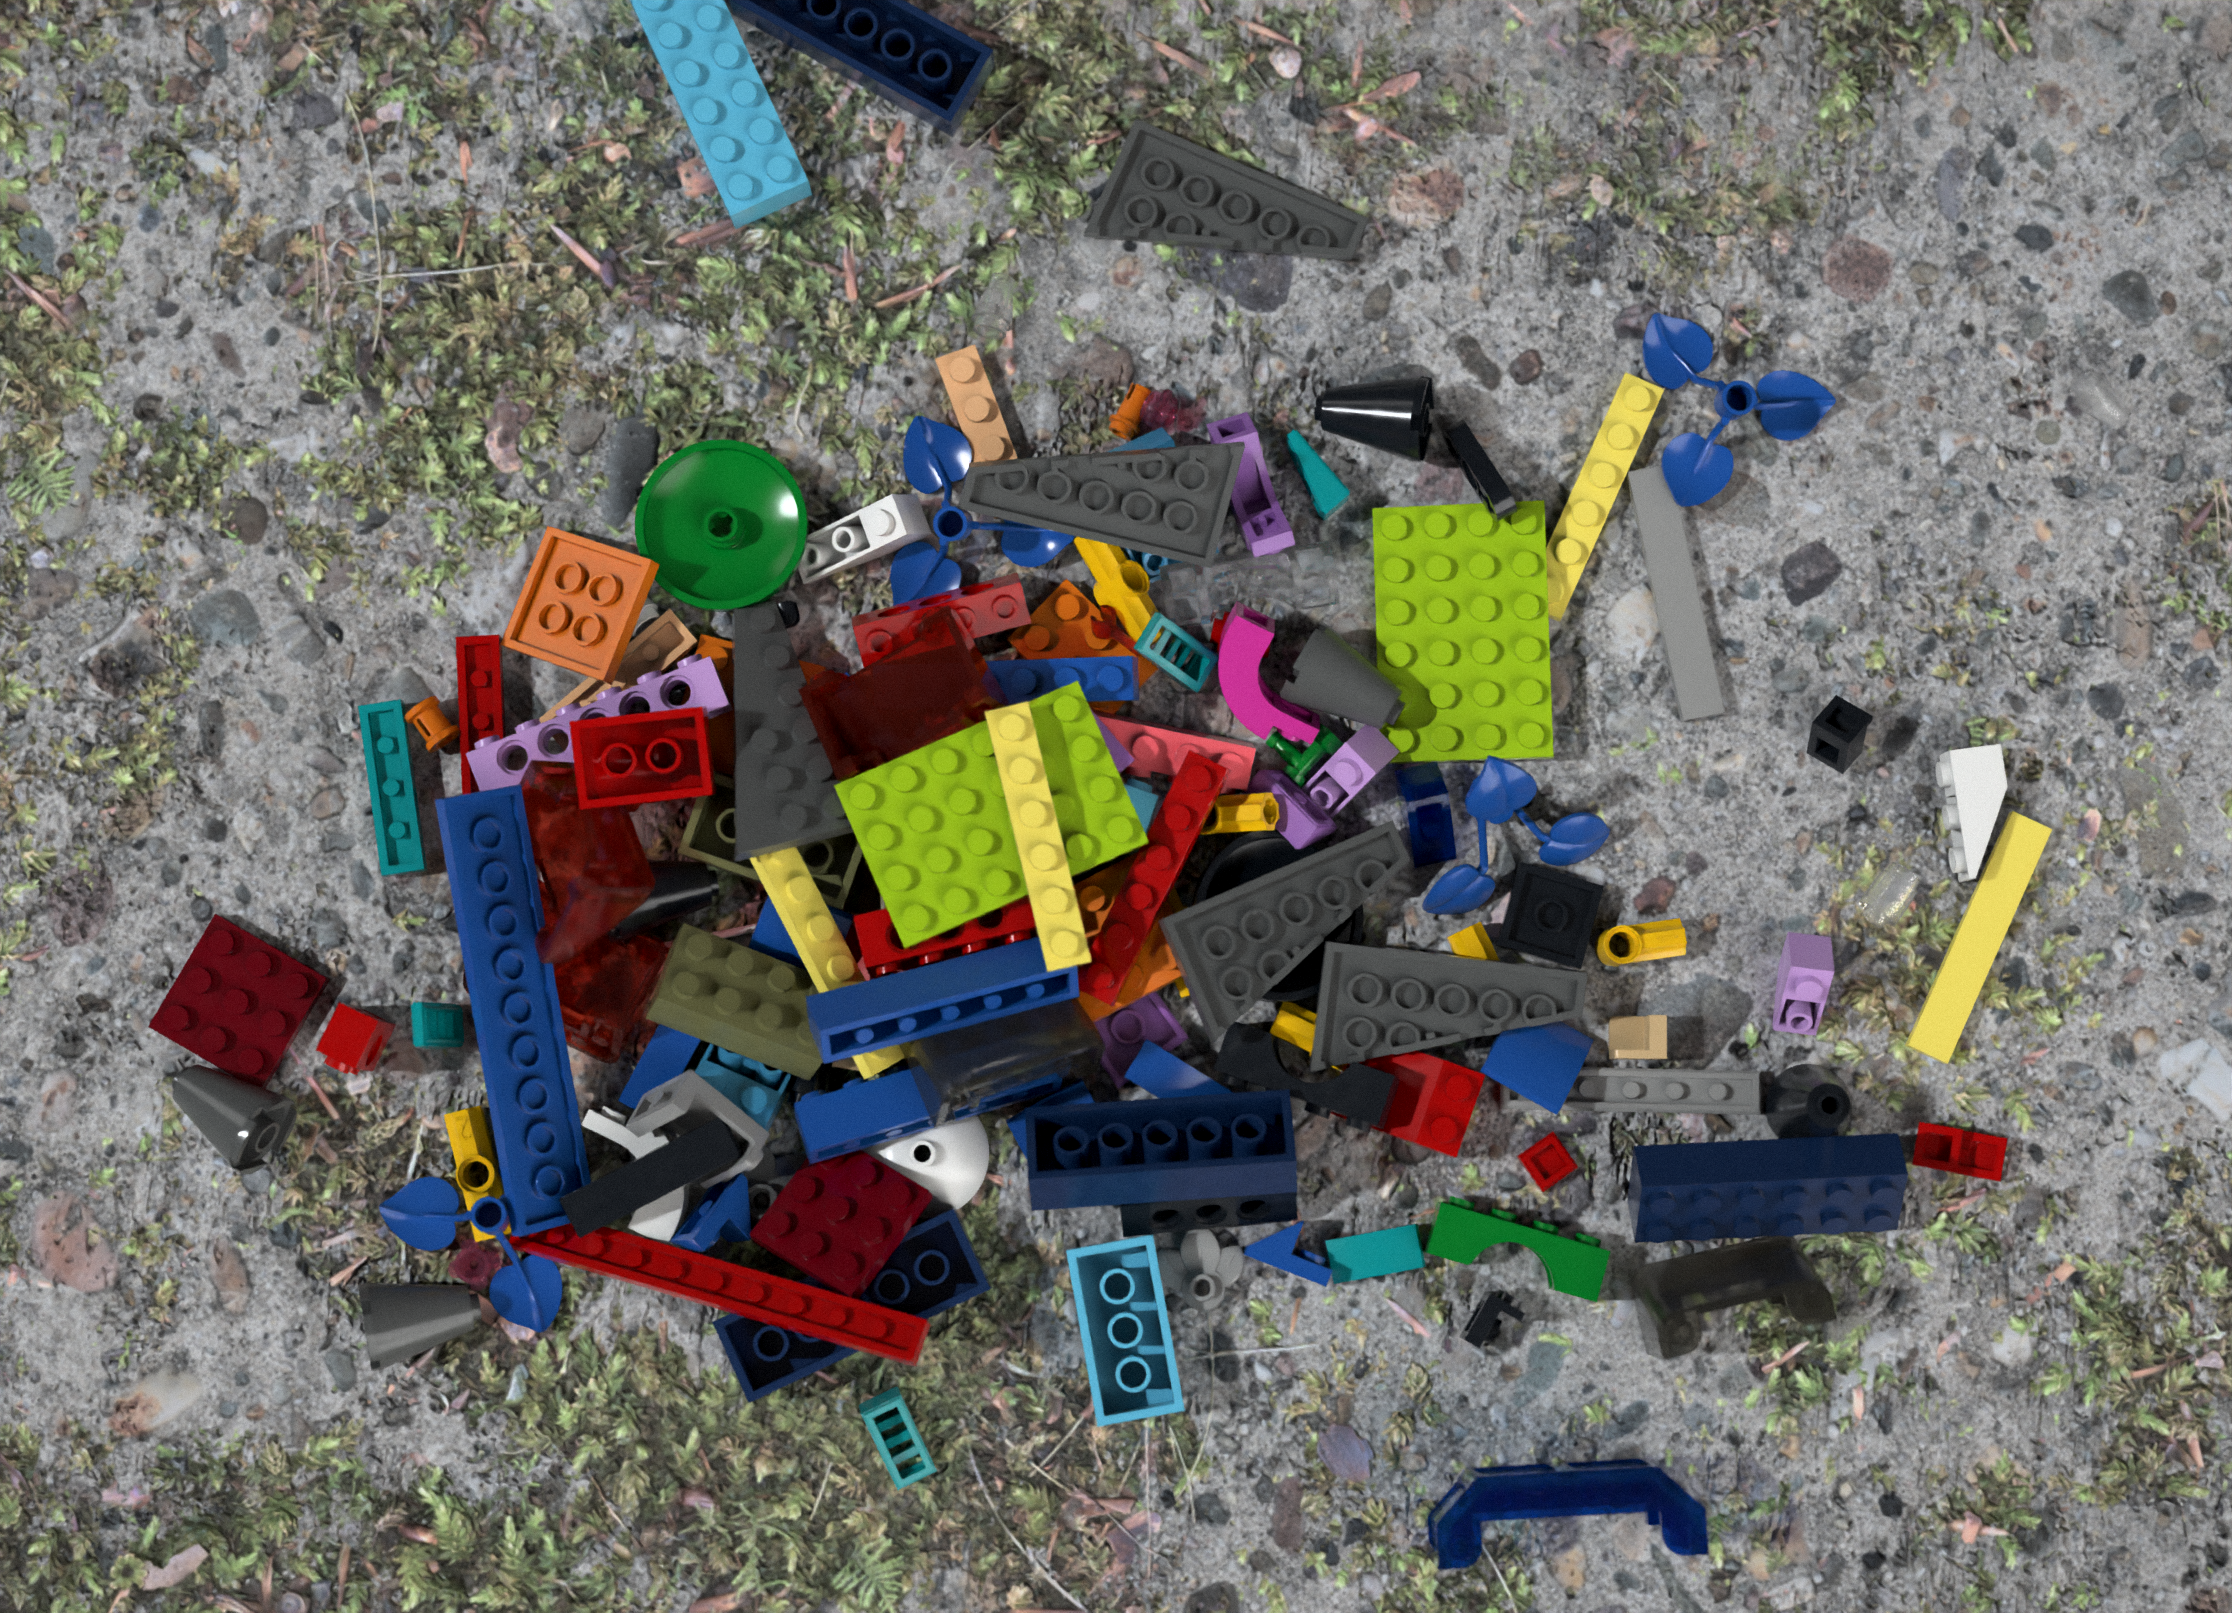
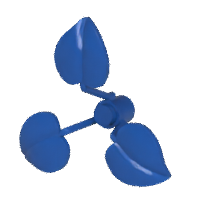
[1642,313,1836,507]
[890,416,1075,606]
[1422,755,1611,915]
[379,1165,563,1333]

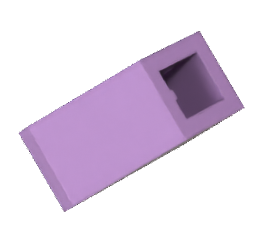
[1301,725,1400,819]
[1772,932,1835,1036]

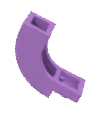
[1206,412,1295,558]

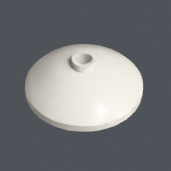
[861,1115,989,1219]

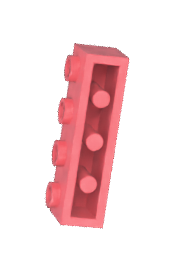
[1092,710,1256,795]

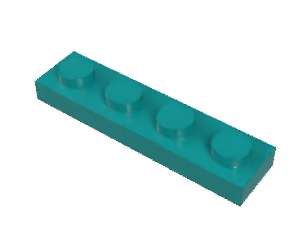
[358,699,428,877]

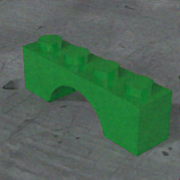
[1423,1196,1611,1302]

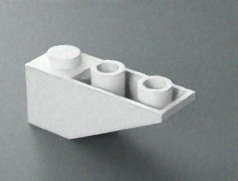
[798,494,932,584]
[1935,744,2007,882]

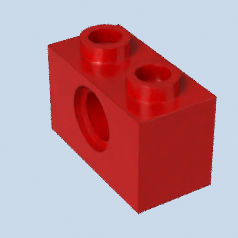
[316,1002,396,1075]

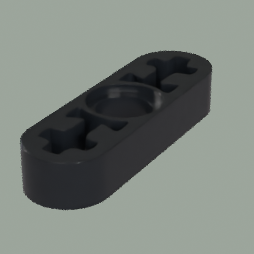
[1442,420,1517,522]

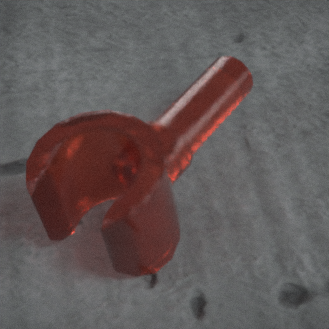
[1090,605,1141,657]

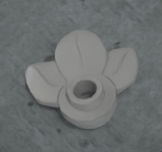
[1157,1228,1244,1312]

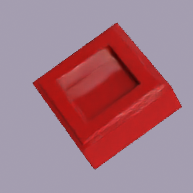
[1516,1131,1578,1192]

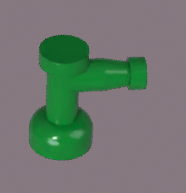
[1266,723,1344,787]

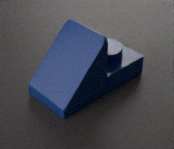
[670,1173,751,1252]
[1243,1220,1333,1287]

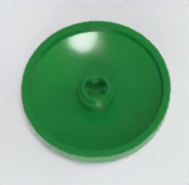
[635,439,808,612]

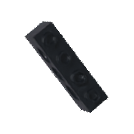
[1120,1192,1297,1237]

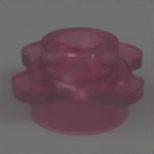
[1140,389,1178,431]
[448,1239,500,1291]

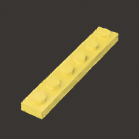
[1546,372,1665,622]
[985,702,1091,973]
[749,847,905,1079]

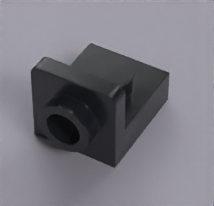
[1459,1289,1528,1348]

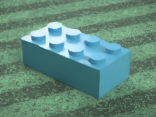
[1066,1234,1185,1427]

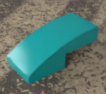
[1325,1223,1426,1284]

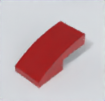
[1912,1122,2008,1182]

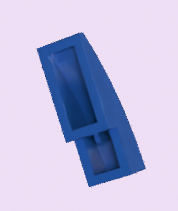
[1124,1039,1233,1098]

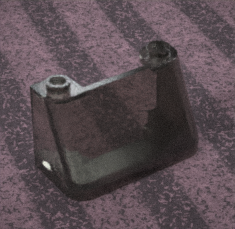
[899,997,1106,1129]
[1631,1236,1837,1360]

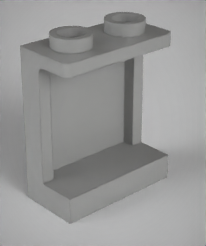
[625,1069,769,1189]

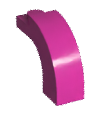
[1218,601,1320,745]

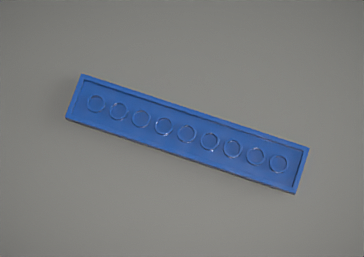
[435,784,591,1237]

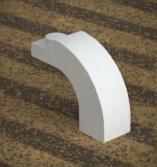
[581,1106,689,1246]

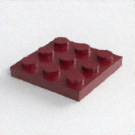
[148,914,330,1089]
[749,1150,933,1300]

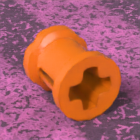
[404,696,460,753]

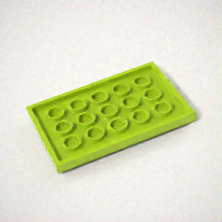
[1372,500,1554,765]
[834,681,1149,949]

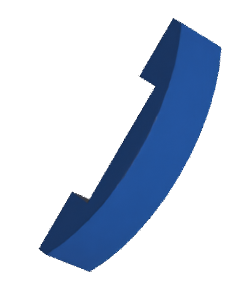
[618,1024,701,1110]

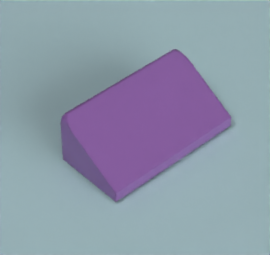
[1243,770,1337,850]

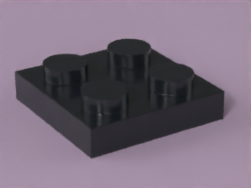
[1496,862,1604,970]

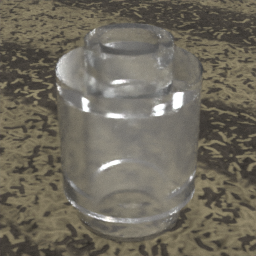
[1858,862,1921,929]

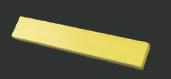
[1905,811,2052,1064]

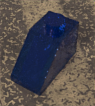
[1395,761,1457,868]

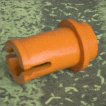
[1108,383,1155,441]

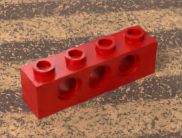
[851,573,1031,668]
[853,896,1037,976]

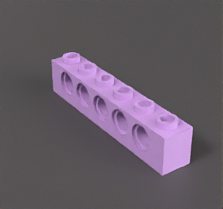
[465,654,733,794]

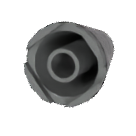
[1280,622,1406,729]
[172,1064,297,1175]
[358,1282,482,1371]

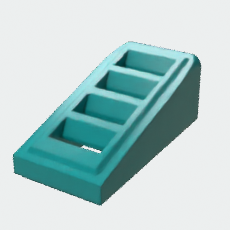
[1285,429,1350,521]
[1133,611,1219,693]
[411,1002,464,1050]
[859,1387,937,1490]

